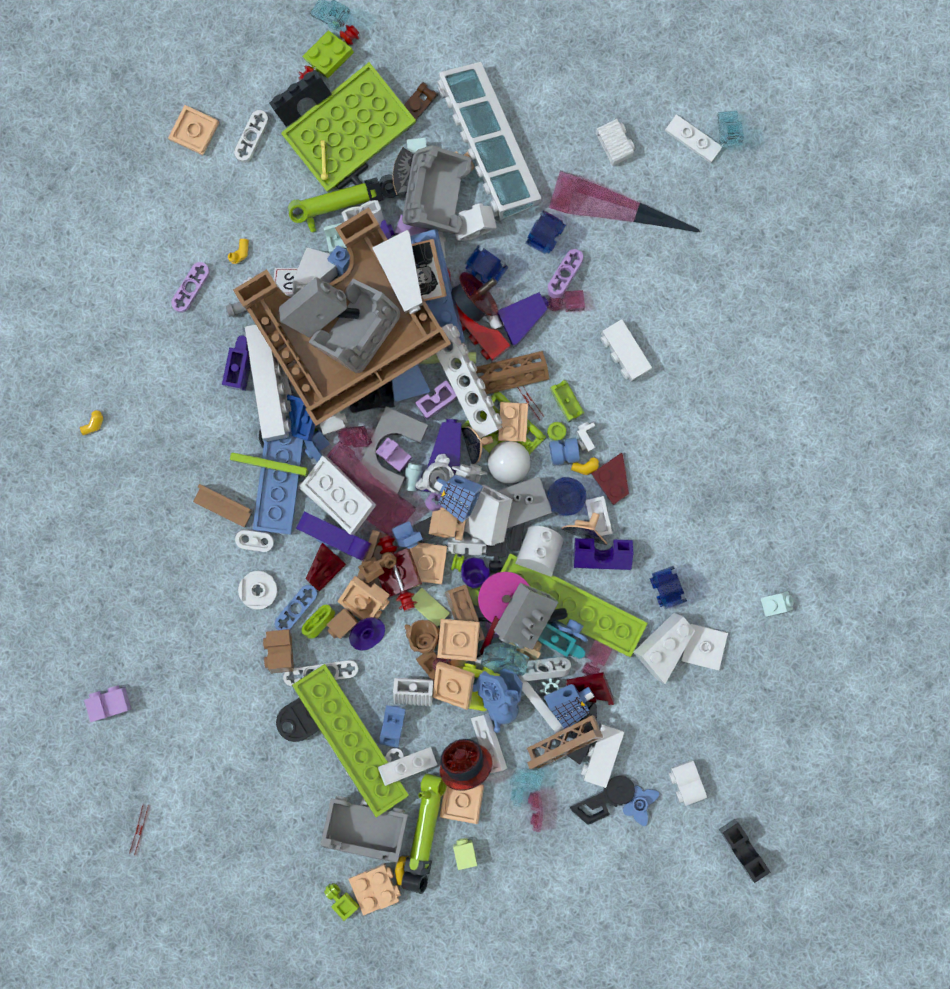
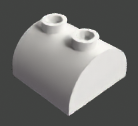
[515,526,564,577]

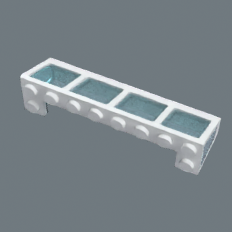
[437,62,541,221]

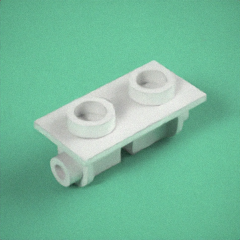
[452,464,487,483]
[447,536,486,556]

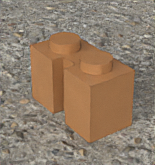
[327,609,359,639]
[263,629,294,674]

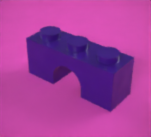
[573,538,634,570]

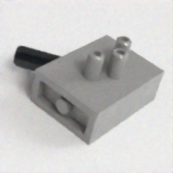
[494,583,568,649]

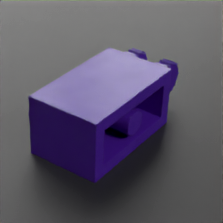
[222,335,251,391]

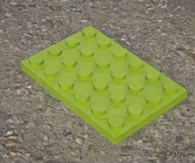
[281,62,416,193]

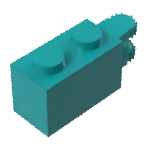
[538,623,585,659]

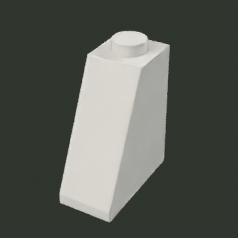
[292,248,338,294]

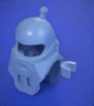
[472,664,523,733]

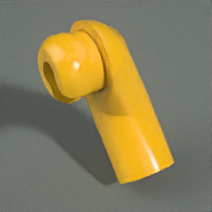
[228,238,249,264]
[80,410,103,436]
[571,457,599,475]
[395,855,409,885]

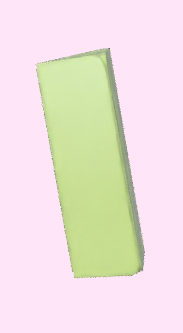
[412,588,450,627]

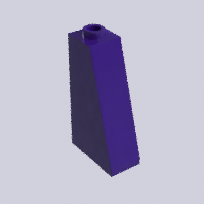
[421,419,461,492]

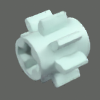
[539,678,564,699]

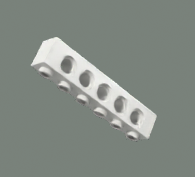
[436,323,502,438]

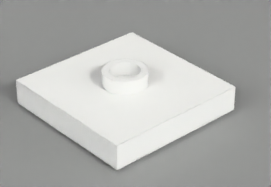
[681,624,728,670]

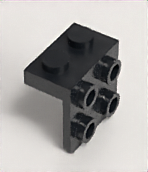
[350,380,395,413]

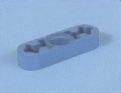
[275,585,318,630]

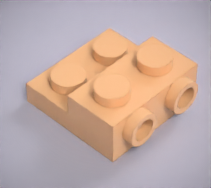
[337,576,390,620]
[349,863,401,916]

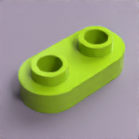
[301,604,335,639]

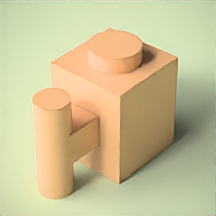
[429,508,466,541]

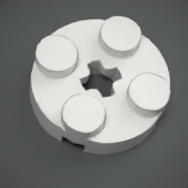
[238,571,278,609]

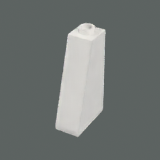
[373,230,423,314]

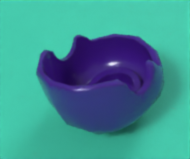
[461,557,490,588]

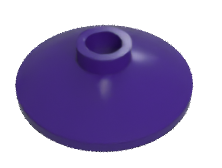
[349,617,385,651]

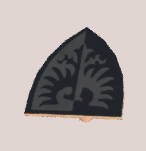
[393,147,414,195]
[461,427,493,464]
[562,513,608,545]

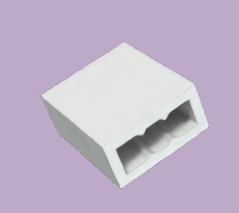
[464,485,512,546]

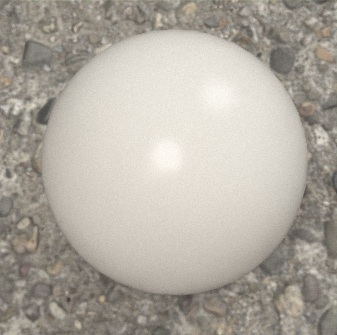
[488,441,531,484]

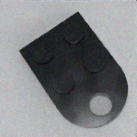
[276,698,320,742]

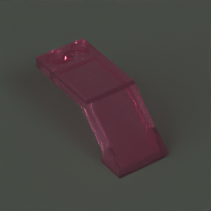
[327,441,416,538]

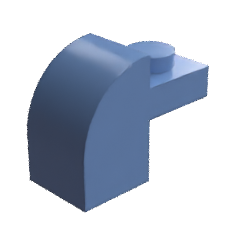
[379,705,405,748]

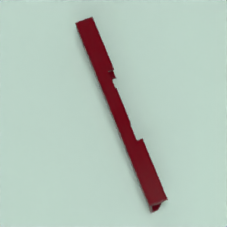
[480,616,500,656]

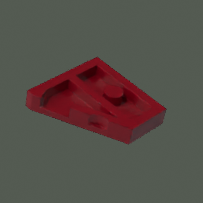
[591,453,629,505]
[305,543,346,592]

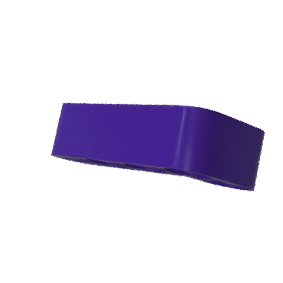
[296,511,372,562]

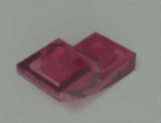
[527,788,543,833]

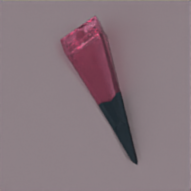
[549,170,700,232]

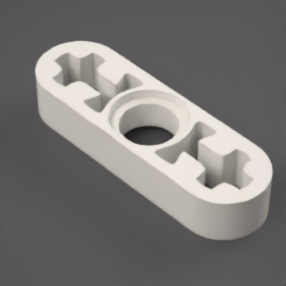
[234,110,269,163]
[516,657,571,681]

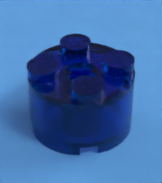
[525,210,566,254]
[465,245,509,286]
[547,477,586,517]
[649,565,687,610]

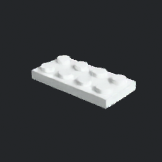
[301,456,376,535]

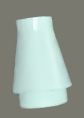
[405,463,424,492]

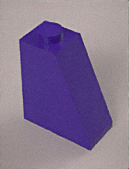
[498,292,549,348]

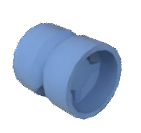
[549,437,580,466]

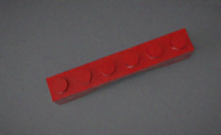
[447,268,510,362]

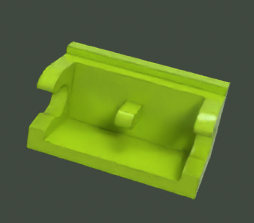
[550,380,585,422]

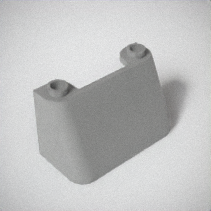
[402,145,472,234]
[309,279,400,373]
[320,796,408,863]

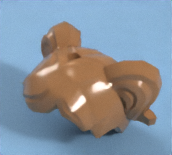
[404,620,440,653]

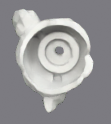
[415,454,454,494]

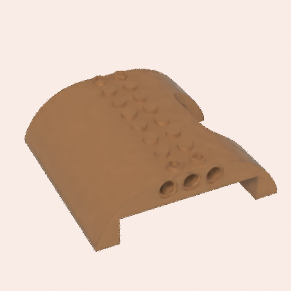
[233,207,451,426]

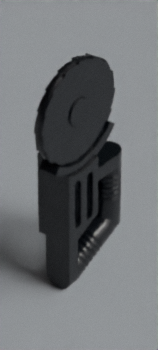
[570,775,635,825]

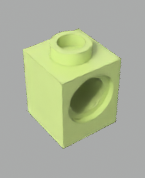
[453,838,477,870]

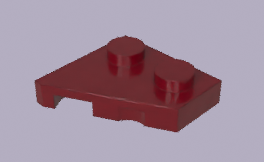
[566,672,614,705]

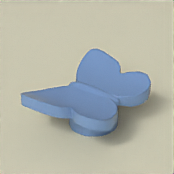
[551,619,588,643]
[623,785,659,826]

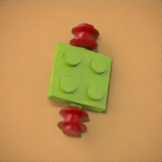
[298,25,359,80]

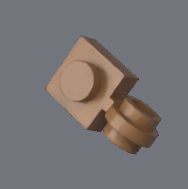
[358,552,396,583]

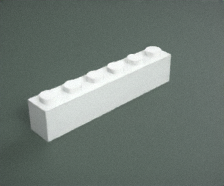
[245,325,291,442]

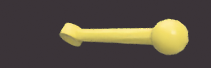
[321,140,328,180]

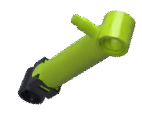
[288,174,397,233]
[401,773,447,894]

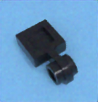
[486,537,507,574]

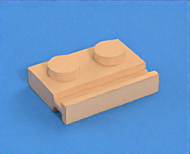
[498,402,528,442]

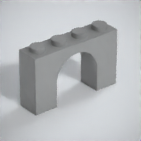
[353,407,428,496]

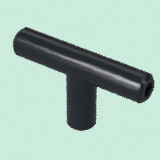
[336,163,369,190]

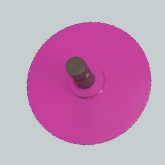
[478,572,529,623]

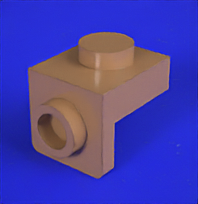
[416,650,442,683]

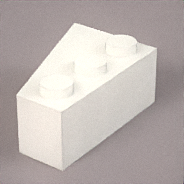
[633,613,695,684]

